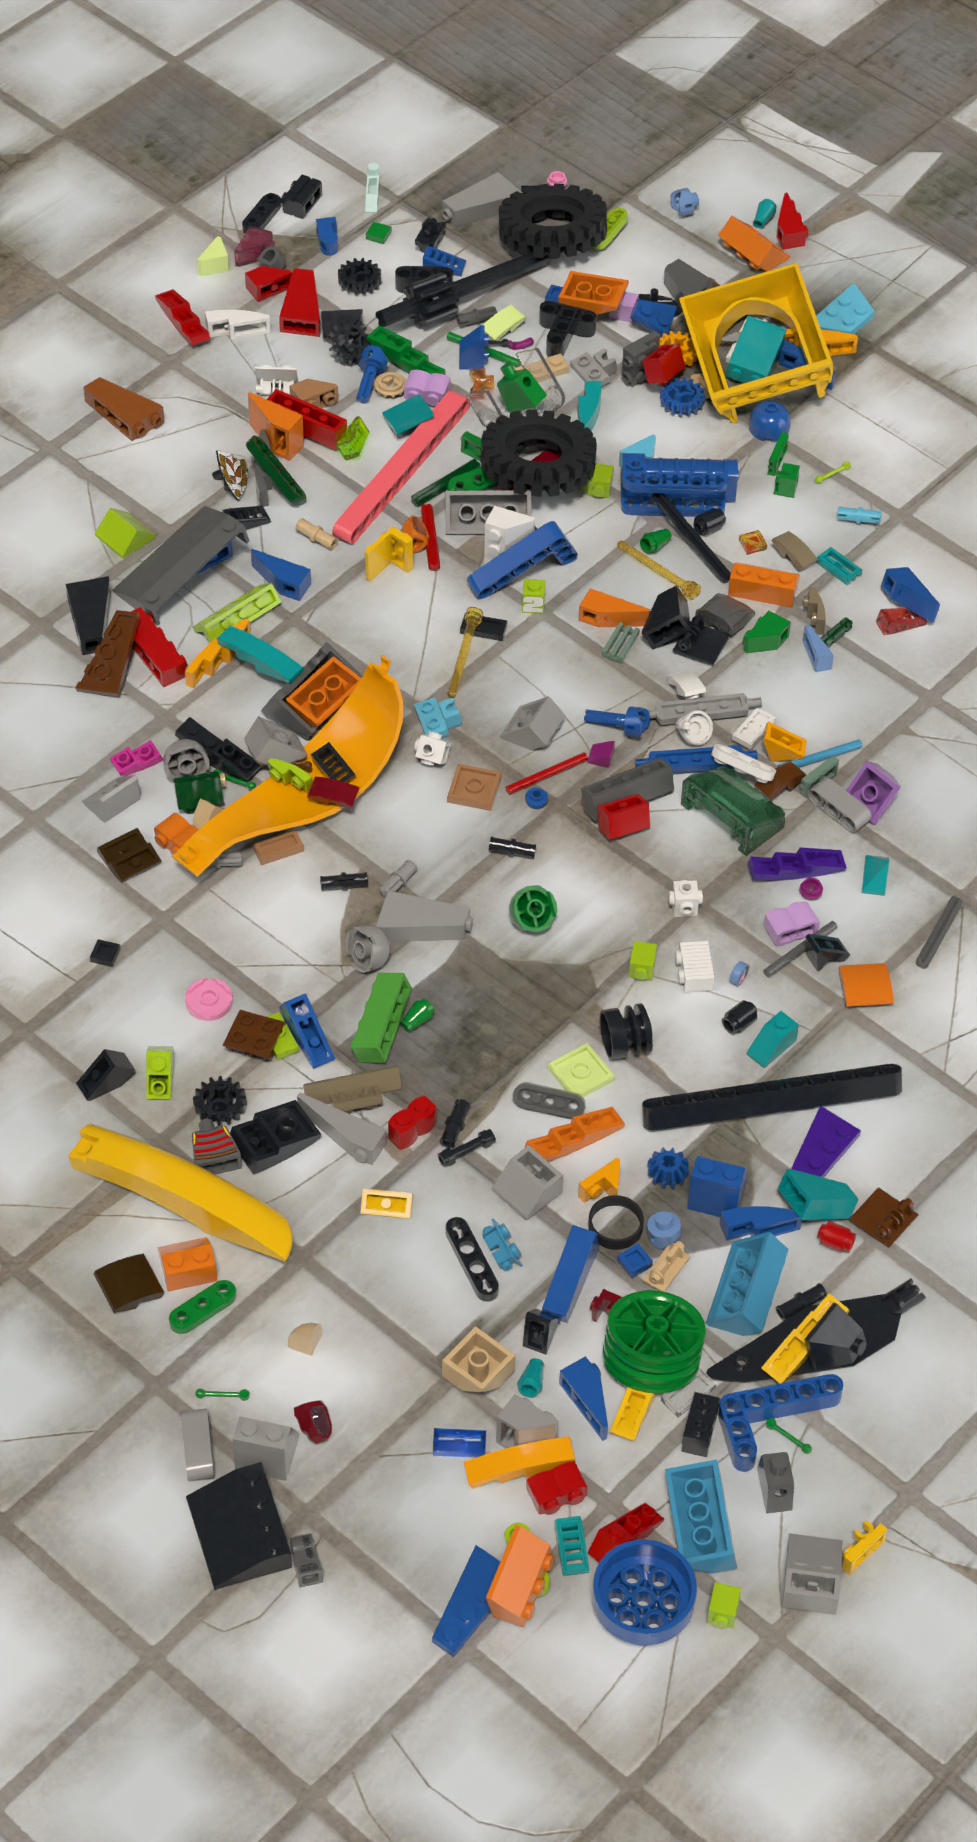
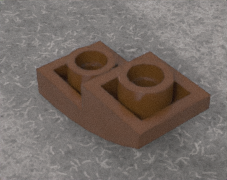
[754,761,806,801]

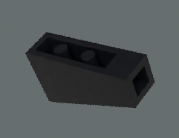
[65,576,111,655]

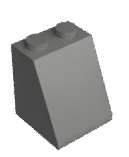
[233,1416,300,1481]

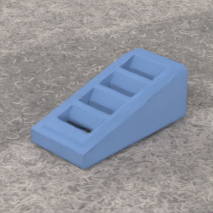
[803,625,834,672]

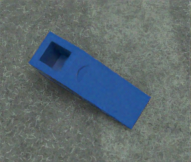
[251,549,311,601]
[881,567,940,622]

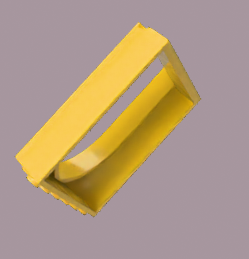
[679,263,833,423]

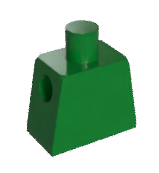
[497,362,547,412]

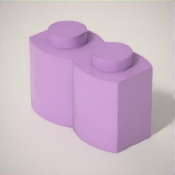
[404,370,451,406]
[764,901,820,946]

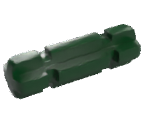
[821,617,853,648]

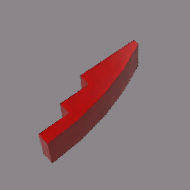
[155,289,210,346]

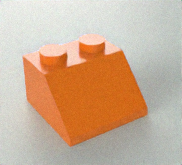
[157,1237,217,1292]

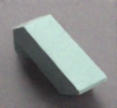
[365,163,379,213]

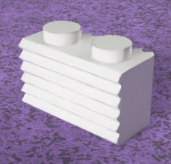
[675,940,714,993]

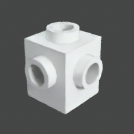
[414,731,452,766]
[668,880,703,917]

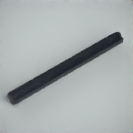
[651,493,731,583]

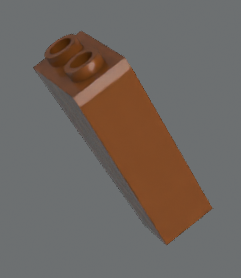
[83,377,164,441]

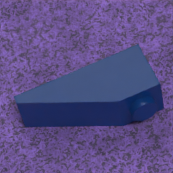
[279,993,335,1069]
[559,1356,608,1441]

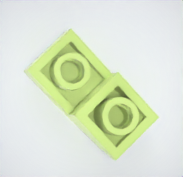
[483,305,526,341]

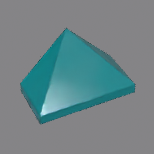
[862,855,889,896]

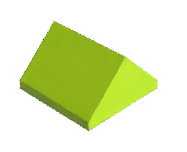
[95,508,156,559]

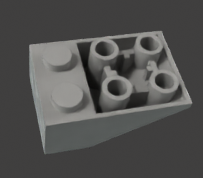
[782,1533,843,1614]

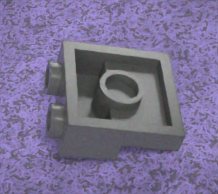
[621,331,660,387]

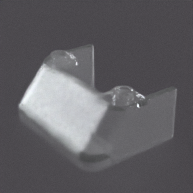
[466,348,565,427]

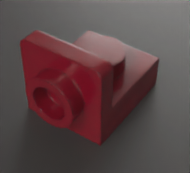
[590,1289,622,1322]

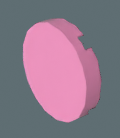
[185,978,233,1021]

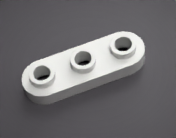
[711,744,776,783]

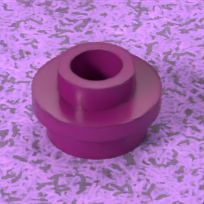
[800,877,823,900]

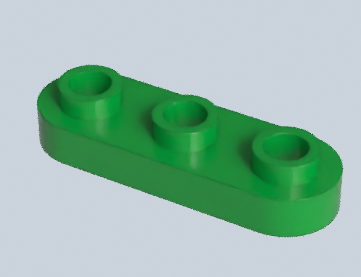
[447,467,499,491]
[169,1280,236,1334]

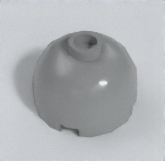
[163,739,210,782]
[345,925,390,973]

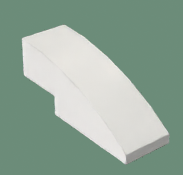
[205,310,271,340]

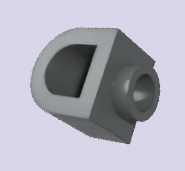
[257,246,286,269]

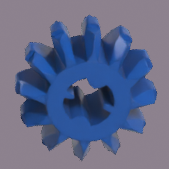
[647,1147,689,1190]

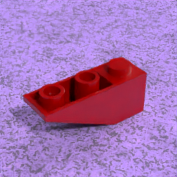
[776,192,809,250]
[588,1503,664,1563]

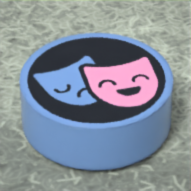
[730,961,750,986]

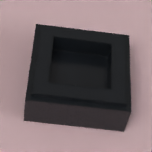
[90,939,121,967]

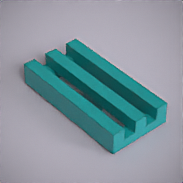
[816,547,862,585]

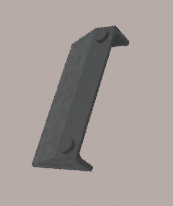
[112,506,249,626]

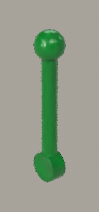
[213,769,256,790]
[195,1388,250,1401]
[766,1418,812,1454]

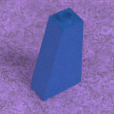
[542,1225,599,1324]

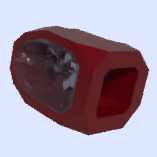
[294,1400,332,1444]

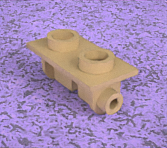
[642,1241,690,1292]

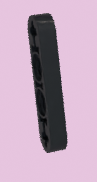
[445,1217,499,1302]

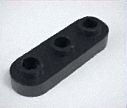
[242,193,281,236]

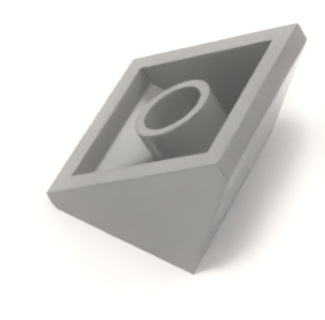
[82,775,140,823]

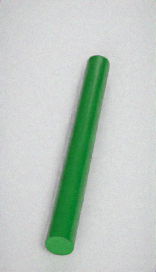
[447,332,522,367]

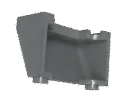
[261,642,363,739]

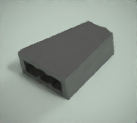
[664,258,709,312]

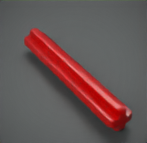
[421,504,440,571]

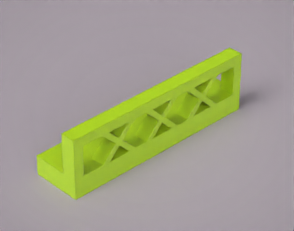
[192,583,281,643]

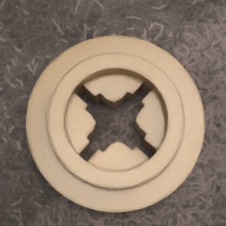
[374,372,406,398]

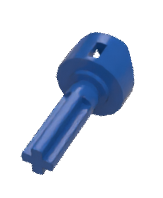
[356,346,388,404]
[584,706,650,738]

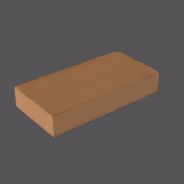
[253,830,304,866]

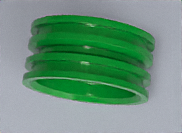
[602,1290,706,1394]

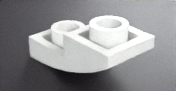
[667,670,706,699]

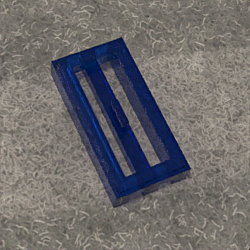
[433,1428,486,1458]

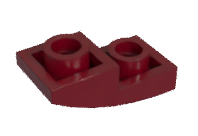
[307,776,360,810]

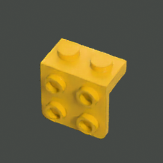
[364,526,413,581]

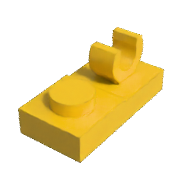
[842,1521,888,1575]

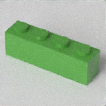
[351,973,412,1063]

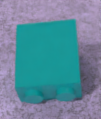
[725,316,787,383]

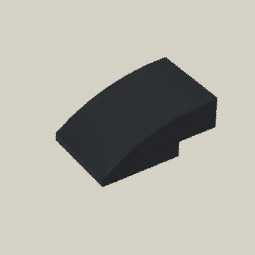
[230,1100,321,1174]

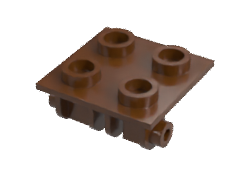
[223,1010,285,1061]
[849,1187,919,1248]

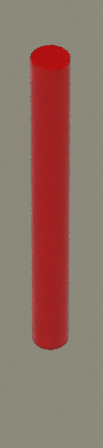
[505,752,588,795]

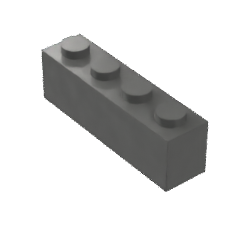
[581,758,674,821]

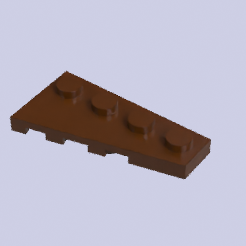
[75,610,140,697]

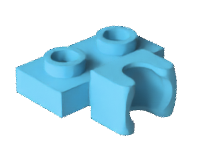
[414,697,462,738]

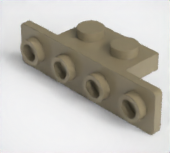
[303,1065,401,1113]

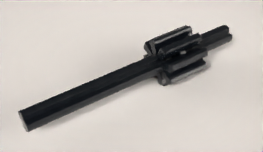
[375,252,550,327]

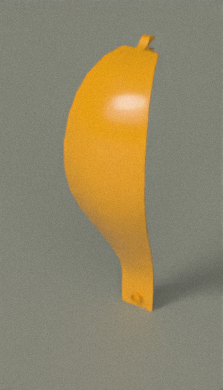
[172,655,403,877]

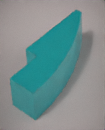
[577,381,601,431]

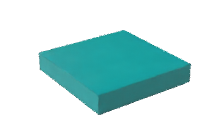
[382,394,434,435]

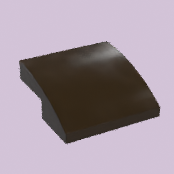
[97,828,162,883]
[94,1253,164,1313]

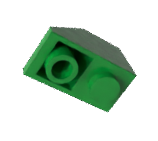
[743,610,791,653]

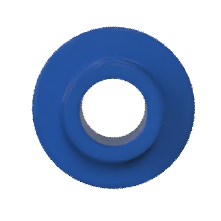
[525,788,548,809]

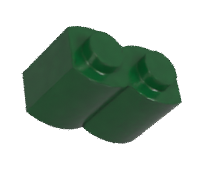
[173,772,224,812]

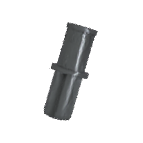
[456,306,497,327]

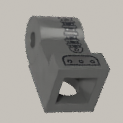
[290,1533,323,1588]

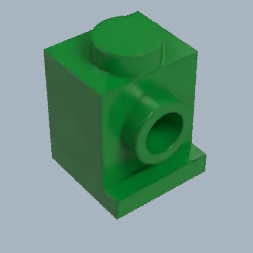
[773,463,800,498]

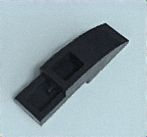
[175,717,261,781]

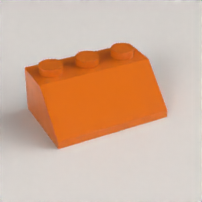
[718,215,791,271]
[728,562,800,608]
[285,656,361,727]
[486,1525,555,1628]

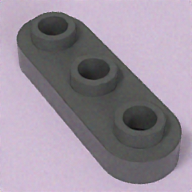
[513,1082,586,1118]

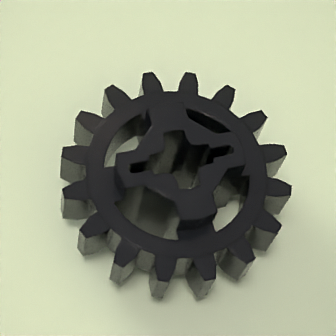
[338,258,381,294]
[327,319,372,365]
[193,1076,247,1126]

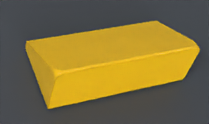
[360,1189,413,1219]

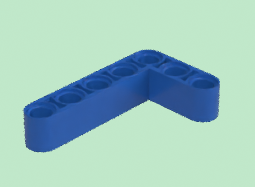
[467,521,578,599]
[718,1374,843,1472]

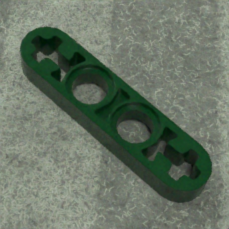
[246,435,306,506]

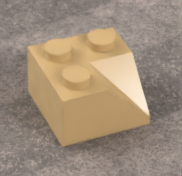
[442,1326,515,1392]

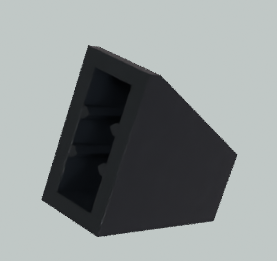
[642,585,691,649]

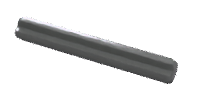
[916,896,962,969]

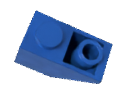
[459,325,489,370]

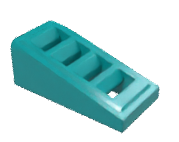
[554,1516,589,1576]

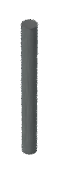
[763,921,838,977]

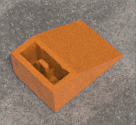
[248,392,304,461]

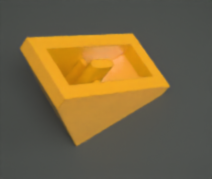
[763,721,807,762]

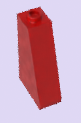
[279,268,321,337]

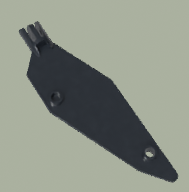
[706,1278,926,1383]

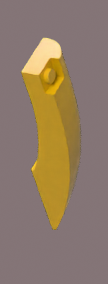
[68,1124,293,1262]

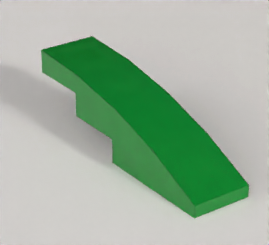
[367,326,446,375]

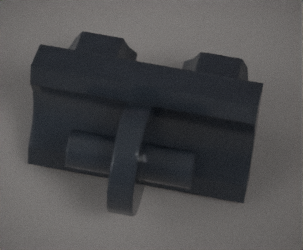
[415,218,446,253]

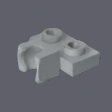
[570,349,617,387]

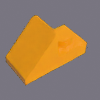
[578,1158,620,1203]

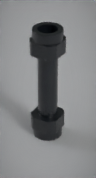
[438,1129,496,1167]

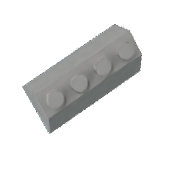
[445,490,531,534]

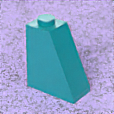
[778,1169,859,1220]

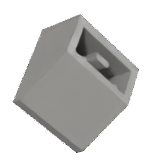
[492,1145,563,1220]
[496,1394,559,1448]

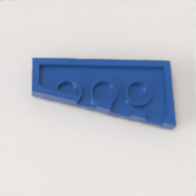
[432,1545,501,1657]

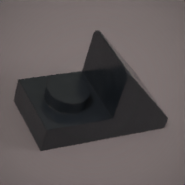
[805,934,850,971]

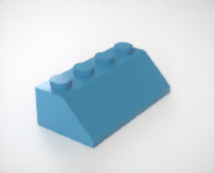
[706,1232,789,1336]
[665,1459,737,1573]

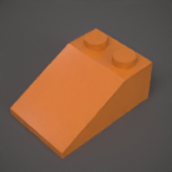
[559,271,629,315]

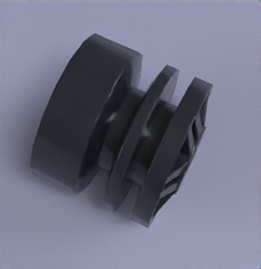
[599,1003,653,1060]

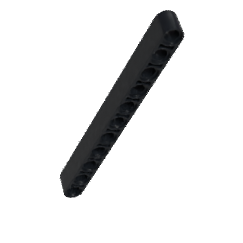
[642,1064,902,1130]

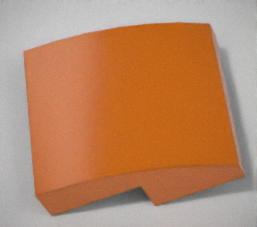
[839,963,894,1007]

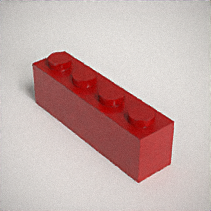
[266,389,347,450]
[131,607,188,688]

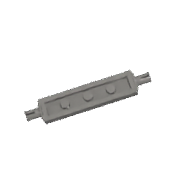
[642,693,762,725]

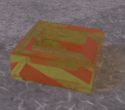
[739,530,767,555]

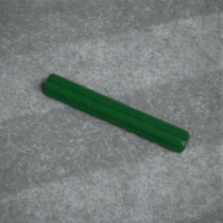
[411,459,480,506]

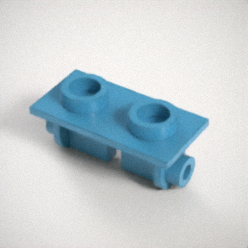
[482,1218,523,1271]

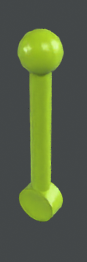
[815,462,851,484]

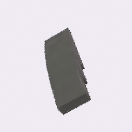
[255,430,272,507]

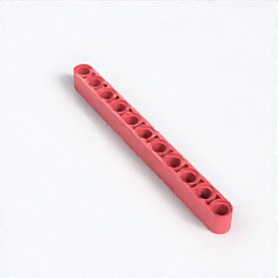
[332,390,470,544]

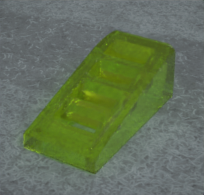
[336,416,370,460]

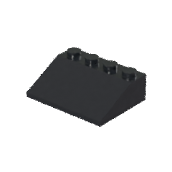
[186,1462,292,1590]

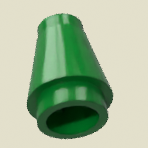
[640,528,672,553]
[400,998,435,1033]

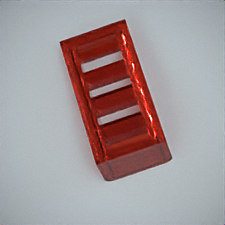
[876,608,927,635]

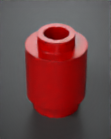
[817,1221,856,1253]

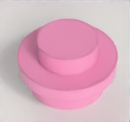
[547,171,567,187]

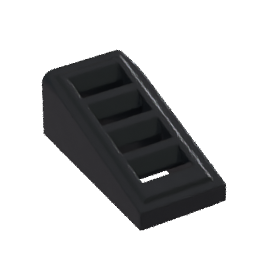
[222,505,271,530]
[311,742,356,783]

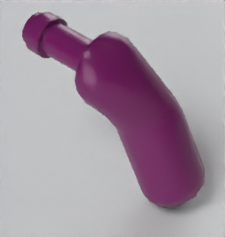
[507,337,534,350]

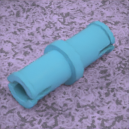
[837,506,882,524]

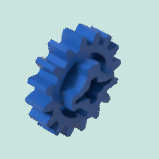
[660,377,705,416]

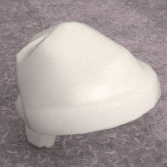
[675,710,713,746]

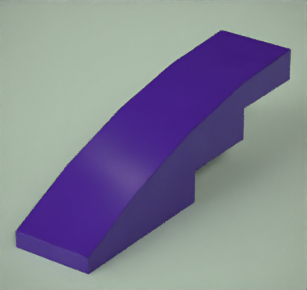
[747,847,847,881]

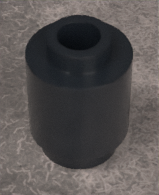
[693,508,726,536]
[722,1000,758,1034]

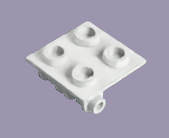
[255,365,298,395]

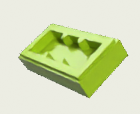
[267,1012,299,1060]

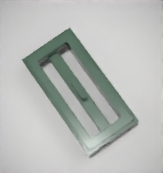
[602,622,640,663]
[800,756,839,798]

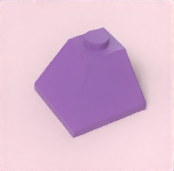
[846,761,901,825]

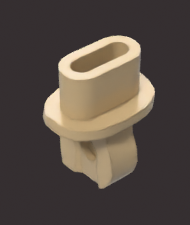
[690,373,710,399]

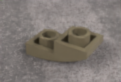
[771,531,818,571]
[803,587,826,635]

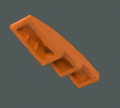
[525,1106,625,1161]

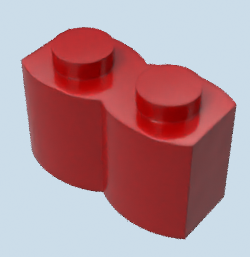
[388,1096,436,1150]
[526,1461,587,1515]

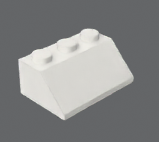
[484,506,535,565]

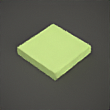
[547,1042,615,1102]

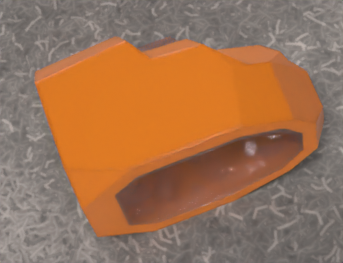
[402,515,429,553]

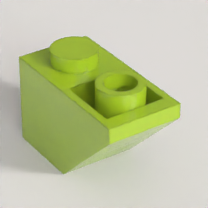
[146,1046,173,1099]

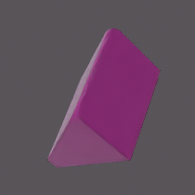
[587,741,615,767]

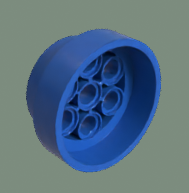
[592,1539,697,1646]

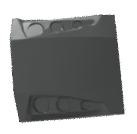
[695,593,755,637]

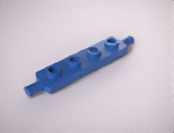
[635,745,758,773]

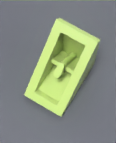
[197,236,229,276]

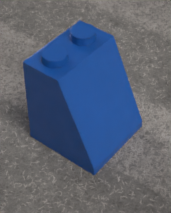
[687,1156,748,1217]

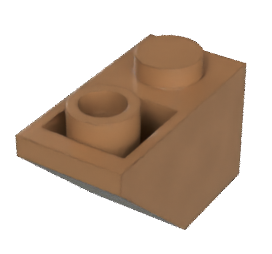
[289,379,338,408]

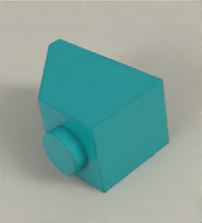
[746,1011,799,1068]

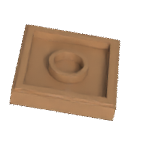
[447,764,502,811]

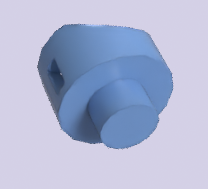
[670,188,699,216]
[647,1211,682,1249]

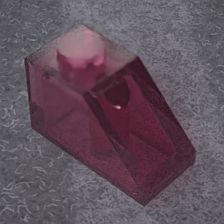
[234,226,275,267]

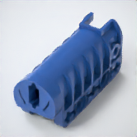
[621,452,738,517]

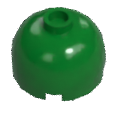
[509,885,557,932]

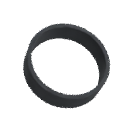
[588,1195,644,1250]

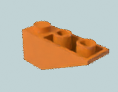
[579,588,650,628]

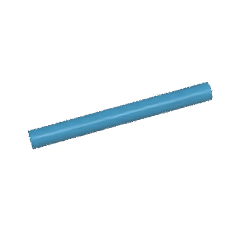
[777,739,862,768]

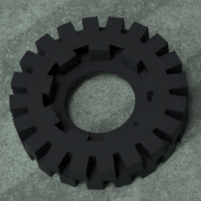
[498,183,607,259]
[480,410,597,497]

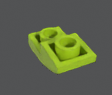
[267,758,313,793]

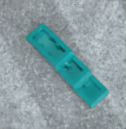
[217,625,304,683]

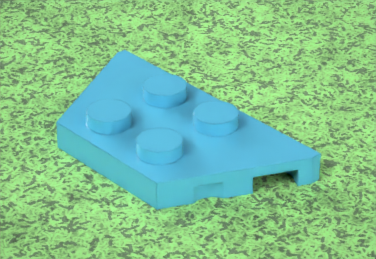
[816,284,875,334]

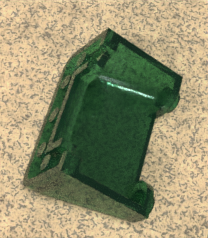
[681,766,785,856]

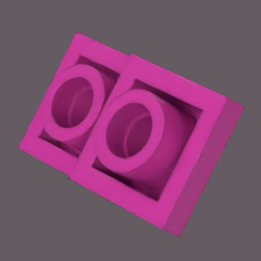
[110,740,163,776]

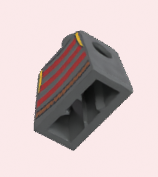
[192,1119,242,1175]

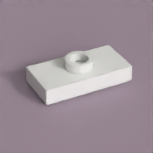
[732,707,776,750]

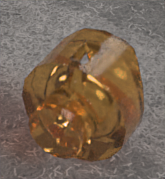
[469,368,494,397]

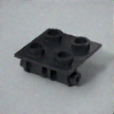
[673,615,730,665]

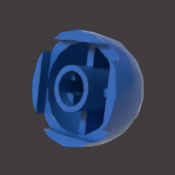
[749,401,791,442]

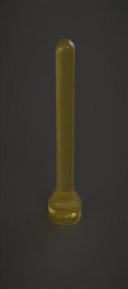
[617,540,701,600]
[447,607,484,698]

